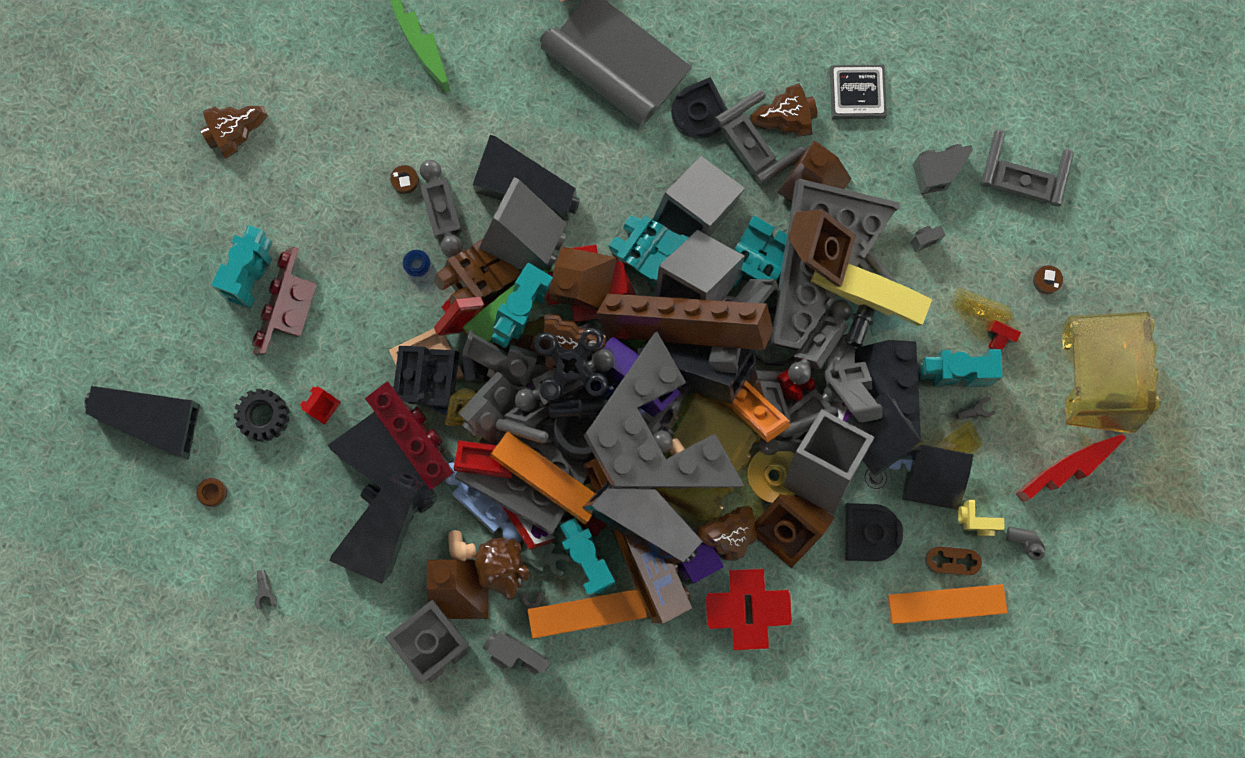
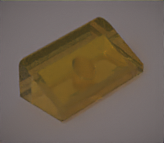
[952,287,1013,324]
[932,420,983,454]

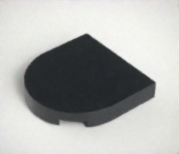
[671,77,728,139]
[845,503,903,562]

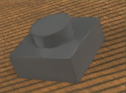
[911,225,946,252]

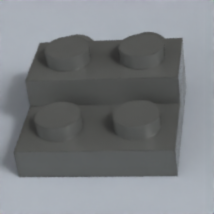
[458,372,518,446]
[385,599,469,684]
[483,631,552,675]

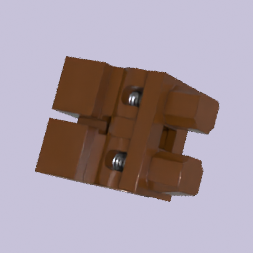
[434,239,521,305]

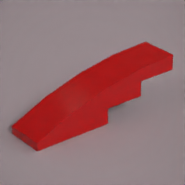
[1015,434,1126,502]

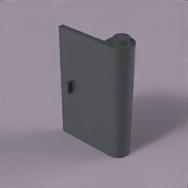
[540,0,692,127]

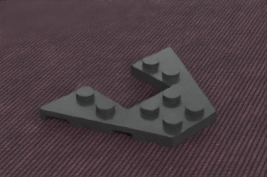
[584,332,744,489]

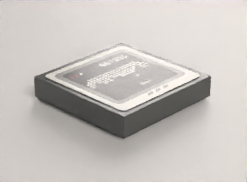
[830,65,887,119]

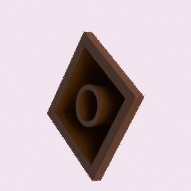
[777,140,852,203]
[788,209,856,287]
[549,247,617,311]
[754,494,835,568]
[427,560,489,619]

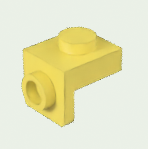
[958,500,1005,537]

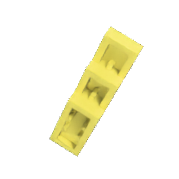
[811,264,932,326]

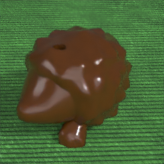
[475,537,529,600]

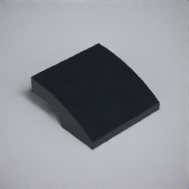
[393,346,460,408]
[845,391,923,476]
[902,444,974,510]

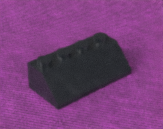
[855,340,922,460]

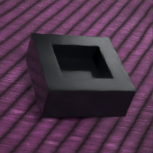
[462,355,489,384]

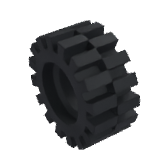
[234,388,290,442]

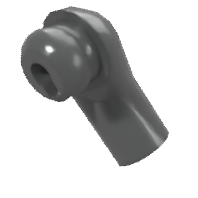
[1006,526,1045,560]

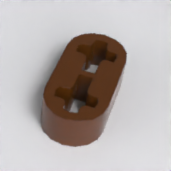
[925,546,982,576]

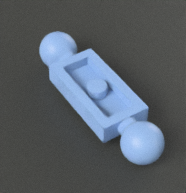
[444,463,523,543]

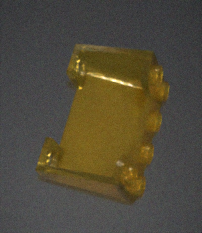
[1063,311,1160,433]
[654,391,762,522]

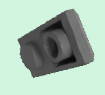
[913,144,973,195]

